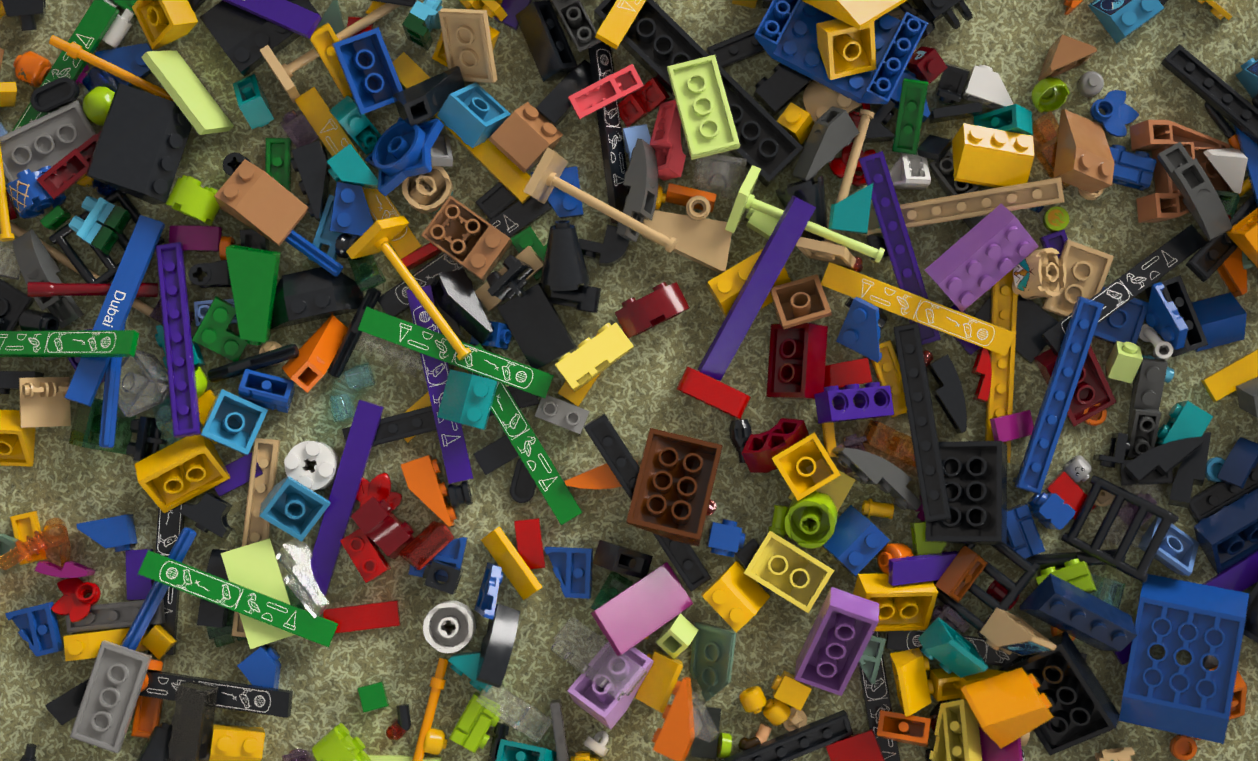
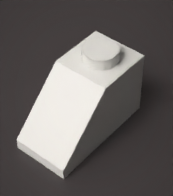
[962,65,1013,110]

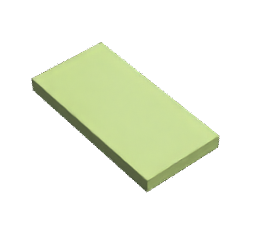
[141,50,234,135]
[667,55,740,160]
[221,538,295,649]

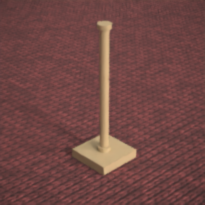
[260,3,401,103]
[795,109,875,268]
[523,147,677,253]

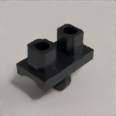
[486,255,534,301]
[126,416,168,461]

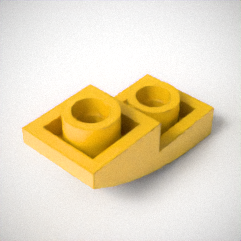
[458,0,508,22]

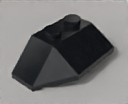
[271,267,364,330]

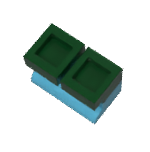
[402,0,443,50]
[68,196,132,256]

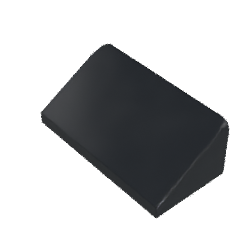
[45,679,89,725]

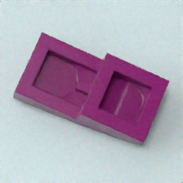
[169,225,222,252]
[990,410,1034,442]
[34,561,96,578]

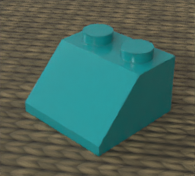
[437,369,498,430]
[918,617,988,678]

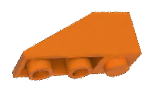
[282,314,348,393]
[401,455,457,527]
[652,677,695,761]

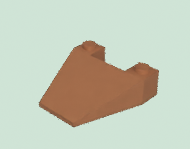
[1129,120,1232,223]

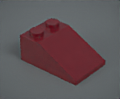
[1034,345,1117,427]

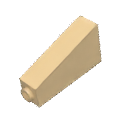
[642,210,732,274]

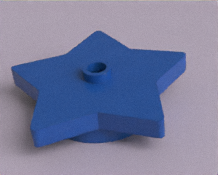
[365,117,444,196]

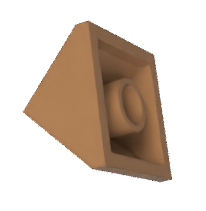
[1038,34,1097,81]

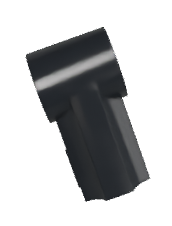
[551,285,601,313]

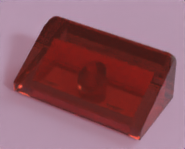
[399,521,454,570]

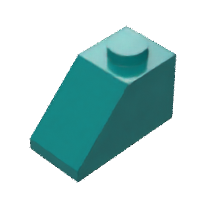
[233,74,274,129]
[974,104,1033,135]
[327,144,378,190]
[496,739,557,761]

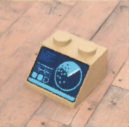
[980,608,1057,656]

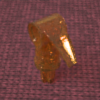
[0,518,71,570]

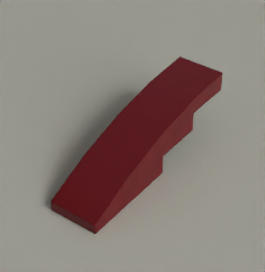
[36,130,102,199]

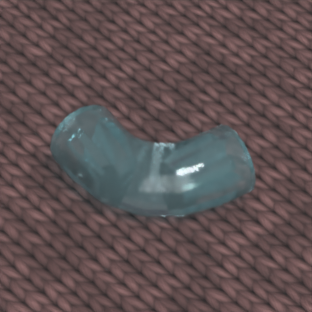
[330,362,375,423]

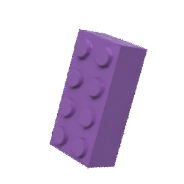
[925,204,1039,312]
[794,587,879,696]

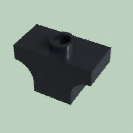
[180,493,233,538]

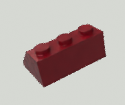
[766,323,828,400]

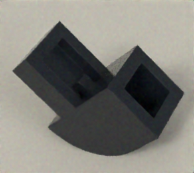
[579,225,630,267]

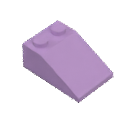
[567,642,654,730]

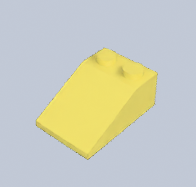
[744,531,834,613]

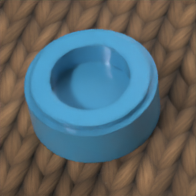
[1205,457,1225,482]

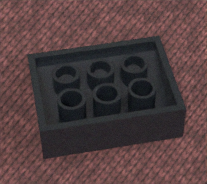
[200,0,321,76]
[86,83,192,205]
[926,441,1007,545]
[999,631,1120,755]

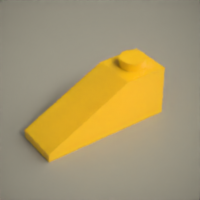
[63,627,148,661]

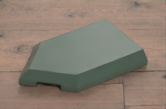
[689,622,736,701]

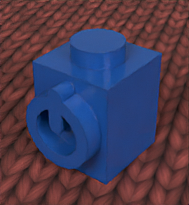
[707,519,745,557]

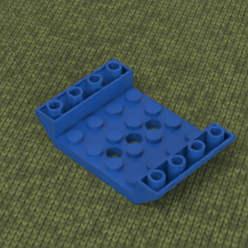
[754,0,928,104]
[1119,574,1249,744]

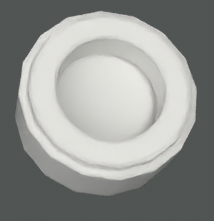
[584,731,609,757]

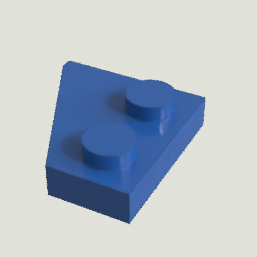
[531,166,584,219]
[329,182,374,236]
[836,297,882,363]

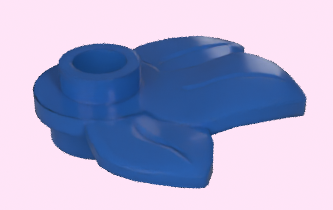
[1090,90,1139,137]

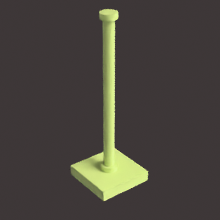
[725,165,885,263]

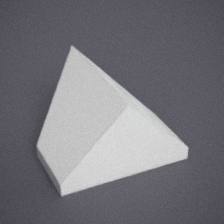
[1203,148,1248,195]
[889,152,931,190]

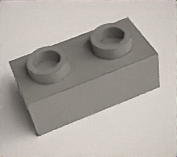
[535,395,590,435]

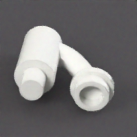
[102,0,134,48]
[1139,324,1173,361]

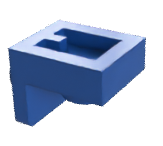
[470,321,512,349]

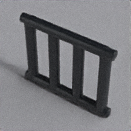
[49,189,165,284]
[1061,475,1179,583]
[934,544,1041,638]

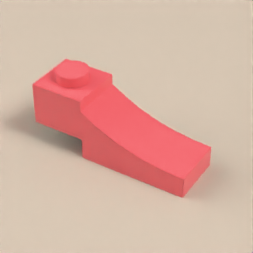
[568,64,644,120]
[650,99,686,181]

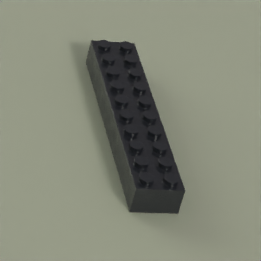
[594,0,803,188]

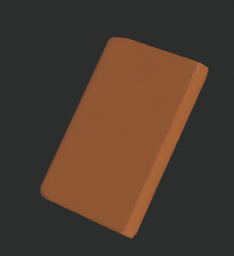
[936,546,987,603]

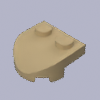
[803,80,862,123]

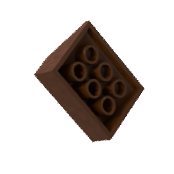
[626,428,723,547]

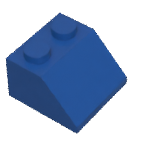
[822,505,890,576]

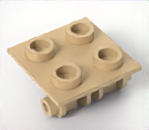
[19,377,71,428]

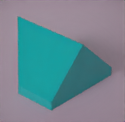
[828,183,873,234]

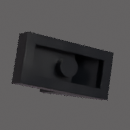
[864,100,896,143]

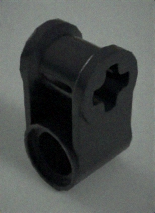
[189,260,231,288]

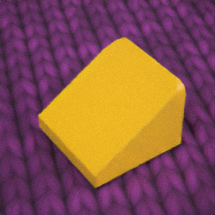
[141,624,177,660]

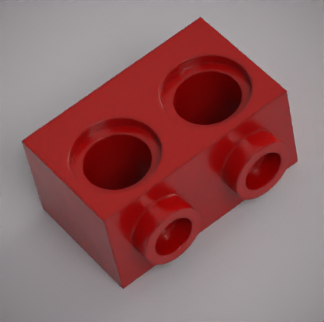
[340,528,391,583]

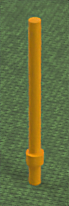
[49,35,173,101]
[412,657,449,761]

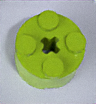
[165,175,220,226]
[784,491,838,548]
[312,723,371,761]

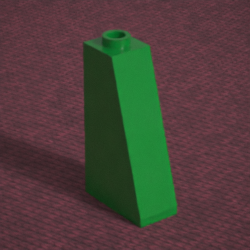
[226,244,281,346]

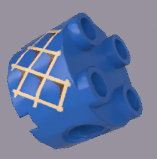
[6,166,66,219]

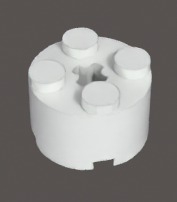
[284,441,339,491]
[423,600,476,653]

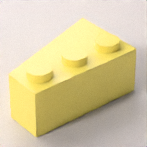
[555,323,634,392]
[929,699,982,761]

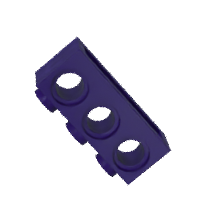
[814,382,894,424]

